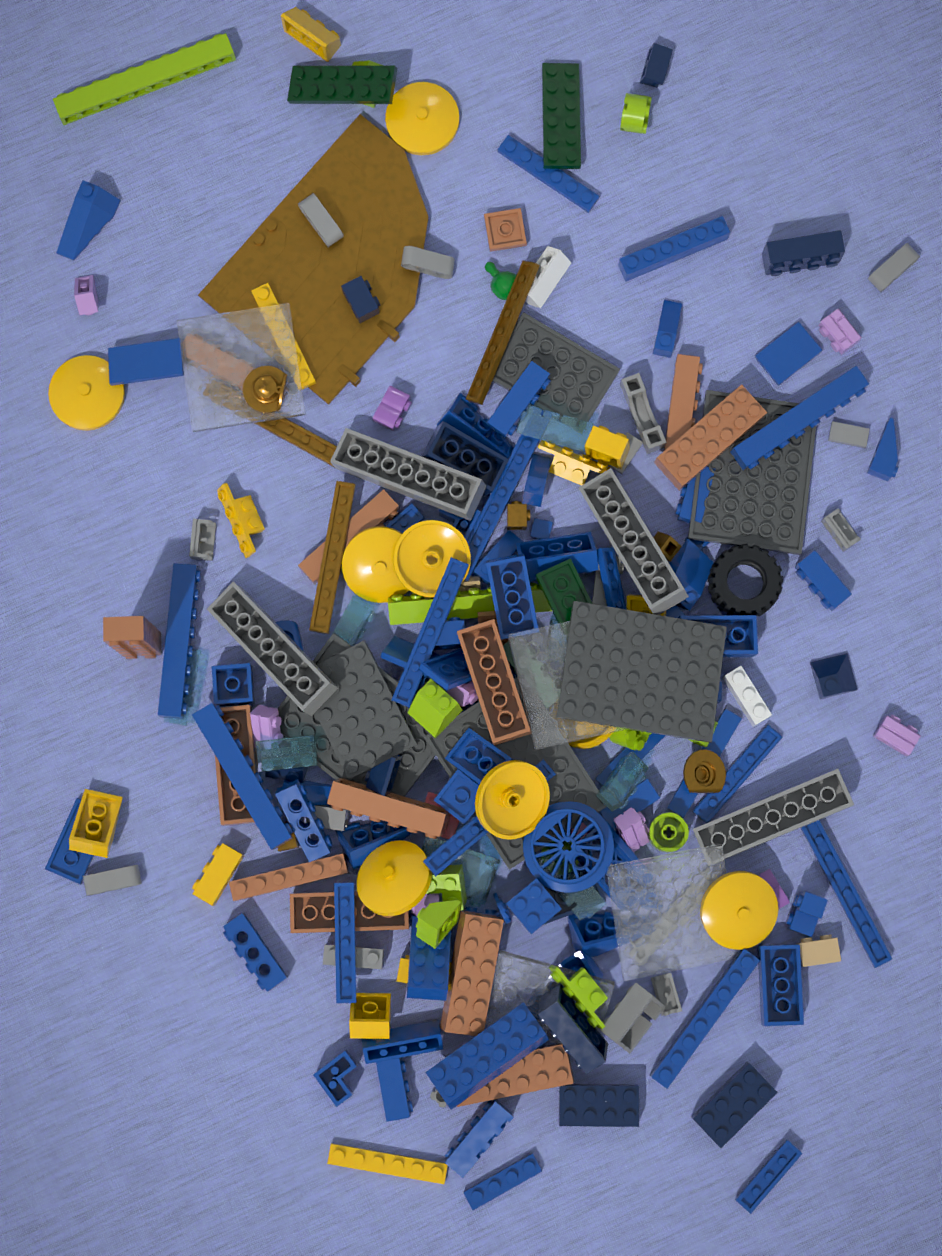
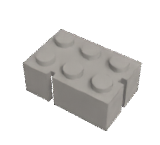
[600,983,666,1054]

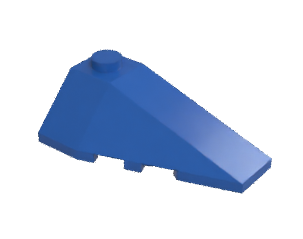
[437,393,514,459]
[335,820,412,870]
[568,911,655,957]

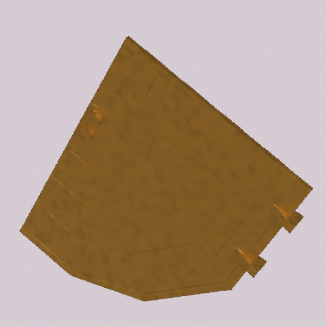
[198,114,429,405]

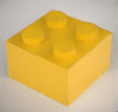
[584,426,630,469]
[349,993,391,1039]

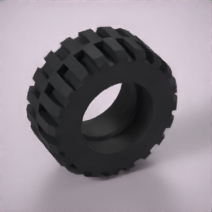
[707,544,783,616]

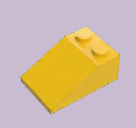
[69,789,123,858]

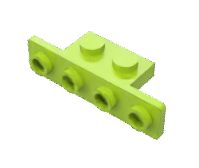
[549,965,608,1029]

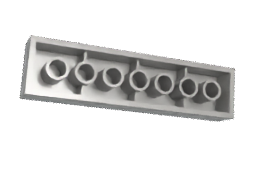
[330,428,486,521]
[579,468,689,615]
[207,582,338,716]
[693,769,854,866]

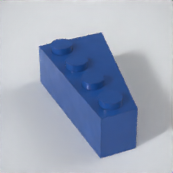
[444,1099,514,1178]

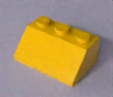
[281,7,341,62]

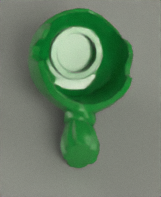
[485,262,516,300]

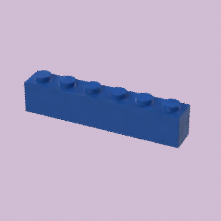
[618,216,730,282]

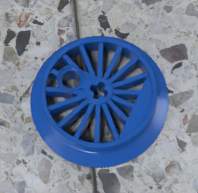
[523,801,614,893]

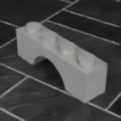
[620,373,667,454]

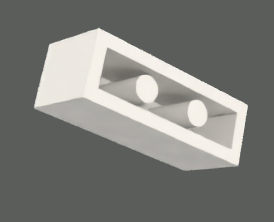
[525,246,571,308]
[722,666,772,727]

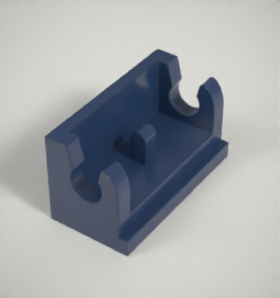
[640,43,673,88]

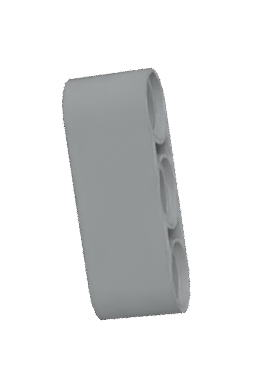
[298,193,344,247]
[868,243,920,292]
[401,246,455,279]
[83,865,142,896]

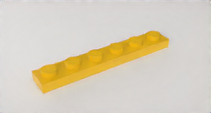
[251,283,316,391]
[327,1143,448,1184]

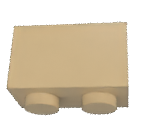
[796,934,841,967]

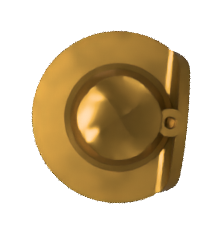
[243,366,287,413]
[683,750,726,793]

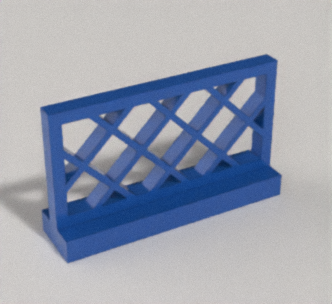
[570,820,656,910]

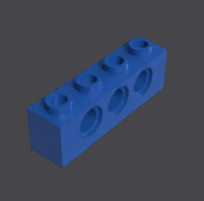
[275,779,333,862]
[223,913,288,992]

